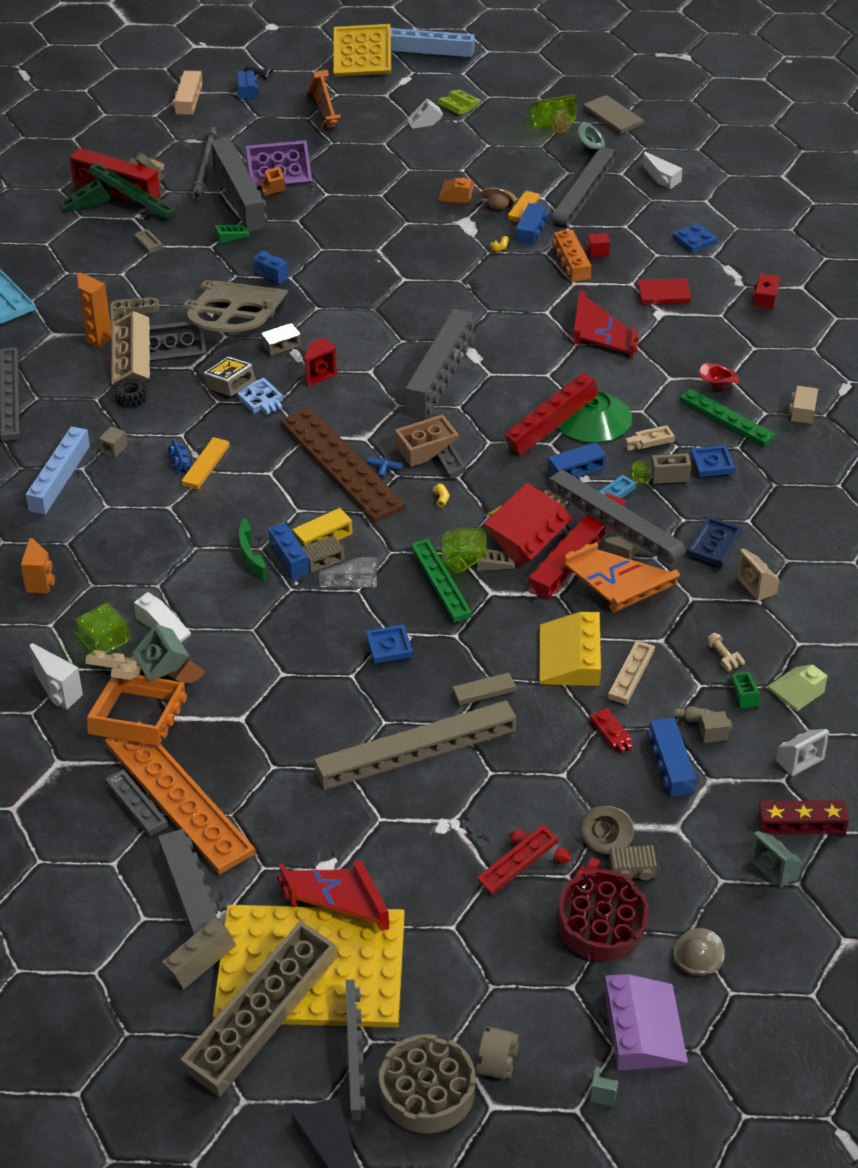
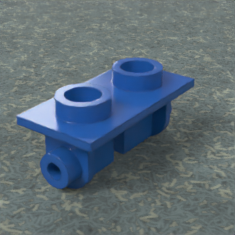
[167,438,192,475]

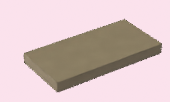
[583,95,644,134]

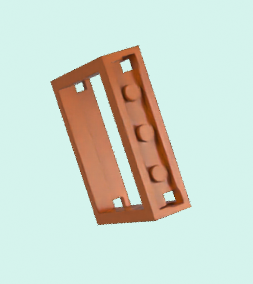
[87,675,187,746]

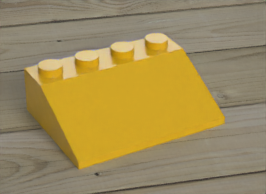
[540,612,601,686]

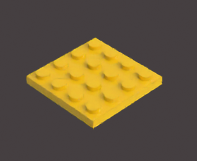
[334,24,391,77]

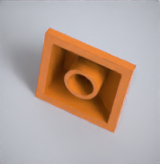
[439,178,474,204]

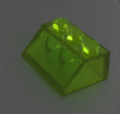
[528,94,577,129]

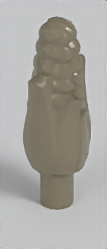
[675,706,715,723]

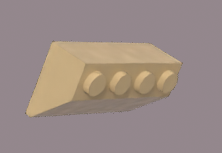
[112,311,150,385]

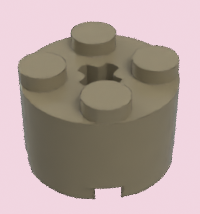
[476,1026,519,1080]

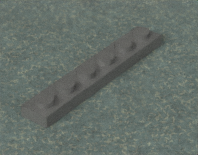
[345,979,366,1121]

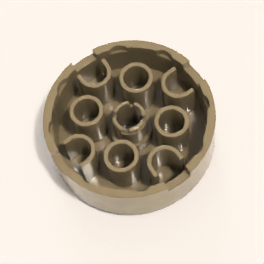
[379,1034,475,1133]

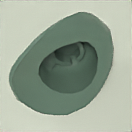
[578,122,605,149]

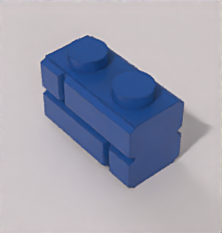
[236,71,259,99]
[253,251,289,284]

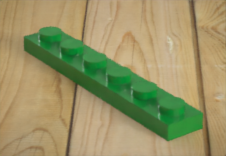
[680,389,775,447]
[411,539,472,623]

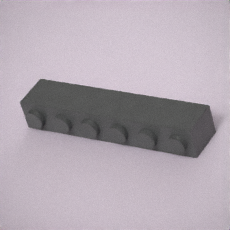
[158,829,224,936]

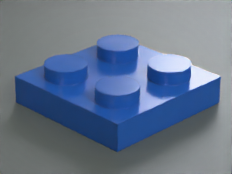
[673,223,718,253]
[691,445,735,477]
[366,624,413,664]

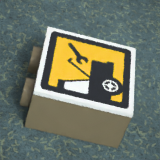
[204,357,256,397]

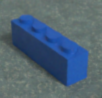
[647,718,697,797]

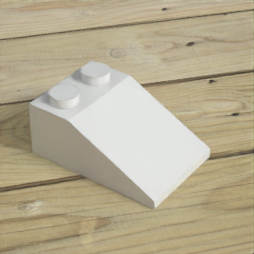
[30,643,83,710]

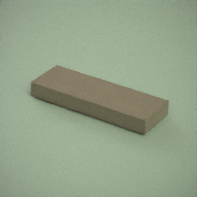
[452,673,516,705]

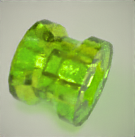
[631,461,650,483]

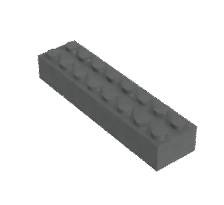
[211,137,267,232]
[405,308,475,420]

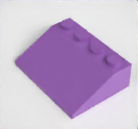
[246,140,312,188]
[604,974,688,1071]

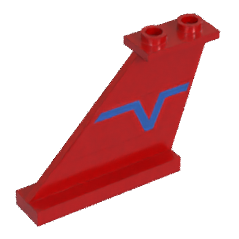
[573,291,639,360]
[277,860,389,931]

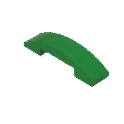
[239,518,267,582]

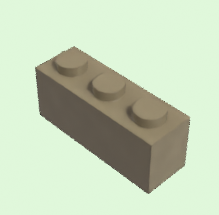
[162,918,236,989]

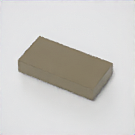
[134,229,163,254]

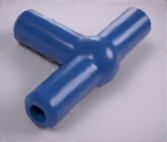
[367,457,403,478]

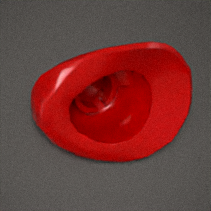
[698,363,740,390]

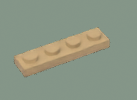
[608,640,655,705]

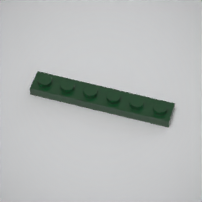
[88,163,175,218]

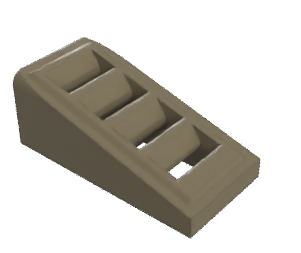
[475,548,515,571]

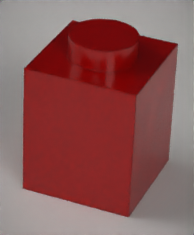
[585,233,610,257]

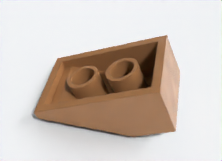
[395,415,459,467]

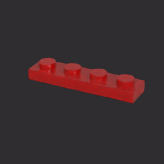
[477,824,558,895]

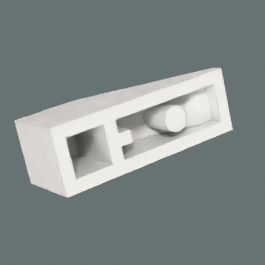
[643,152,682,189]
[134,592,191,642]

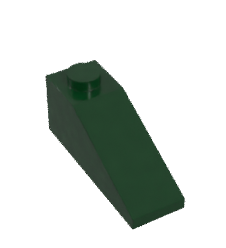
[61,179,112,212]

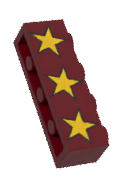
[758,800,849,835]

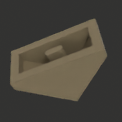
[604,536,640,560]

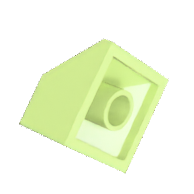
[767,664,828,711]

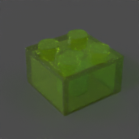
[74,602,131,653]

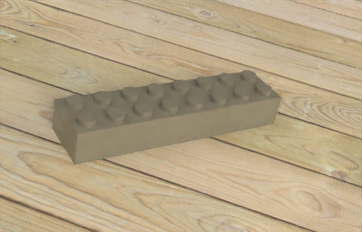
[180,920,337,1098]

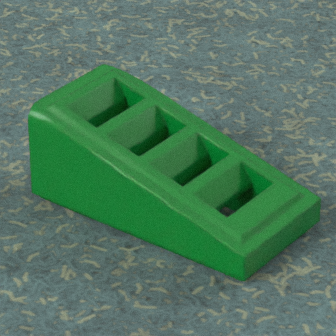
[214,225,250,243]
[731,672,760,709]

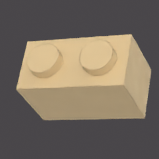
[789,386,818,424]

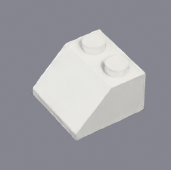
[776,729,829,776]

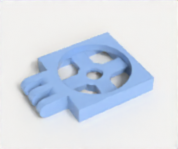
[235,378,283,415]

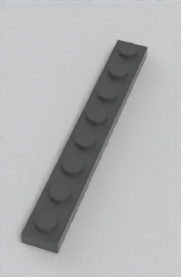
[0,348,20,441]

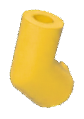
[490,236,509,252]
[433,484,450,508]

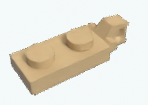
[624,425,675,451]

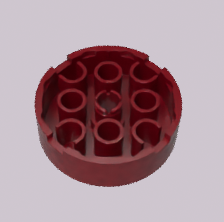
[556,869,649,961]

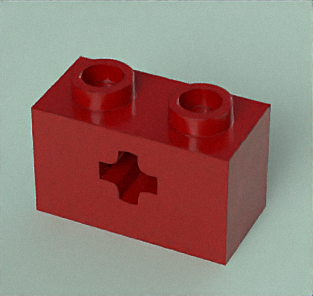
[752,274,780,309]

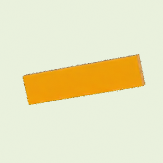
[181,437,230,490]

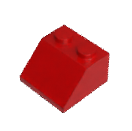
[304,337,337,387]

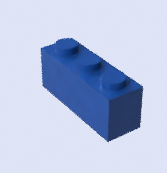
[516,203,549,245]
[548,442,606,478]
[268,523,309,579]

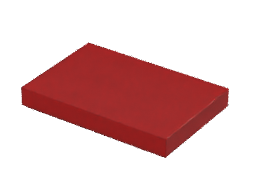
[638,279,691,305]

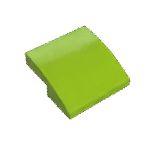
[438,90,480,115]

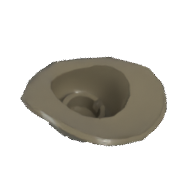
[579,806,634,855]
[673,928,725,976]

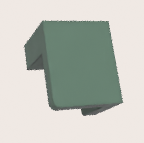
[590,1067,619,1106]

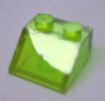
[442,527,487,574]

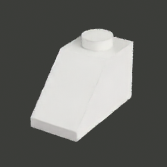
[407,98,443,128]

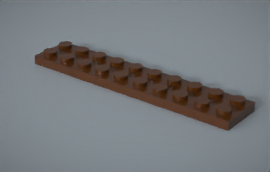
[280,407,406,523]

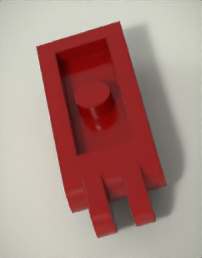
[590,708,632,754]

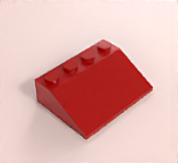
[483,483,572,568]

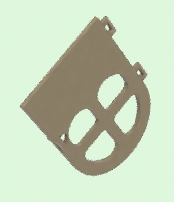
[182,280,288,332]

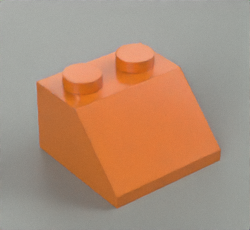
[21,538,55,594]

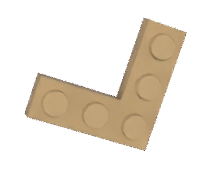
[86,650,143,680]

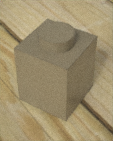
[99,426,128,457]
[699,711,732,743]

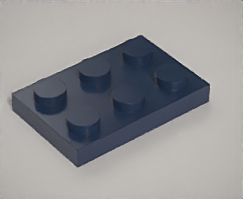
[686,516,743,567]

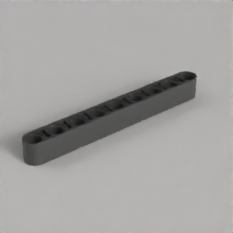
[552,147,617,227]
[546,470,686,564]

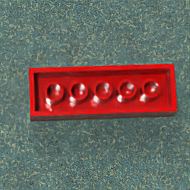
[69,148,161,203]

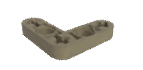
[129,153,164,183]
[111,298,159,328]

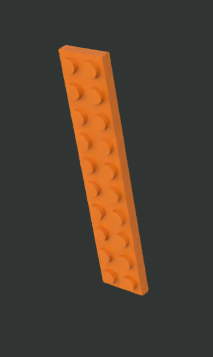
[105,721,256,875]

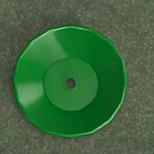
[557,391,632,443]

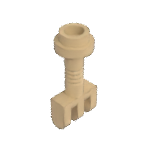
[707,633,745,672]

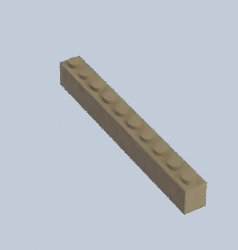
[315,700,517,790]

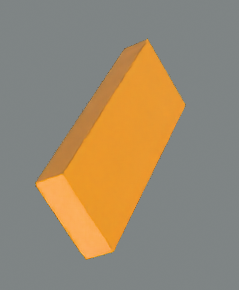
[508,191,540,222]

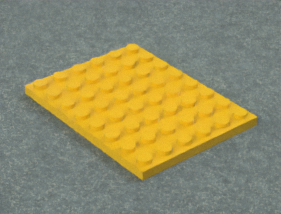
[213,905,405,1028]

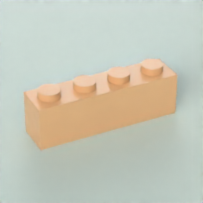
[172,71,202,115]

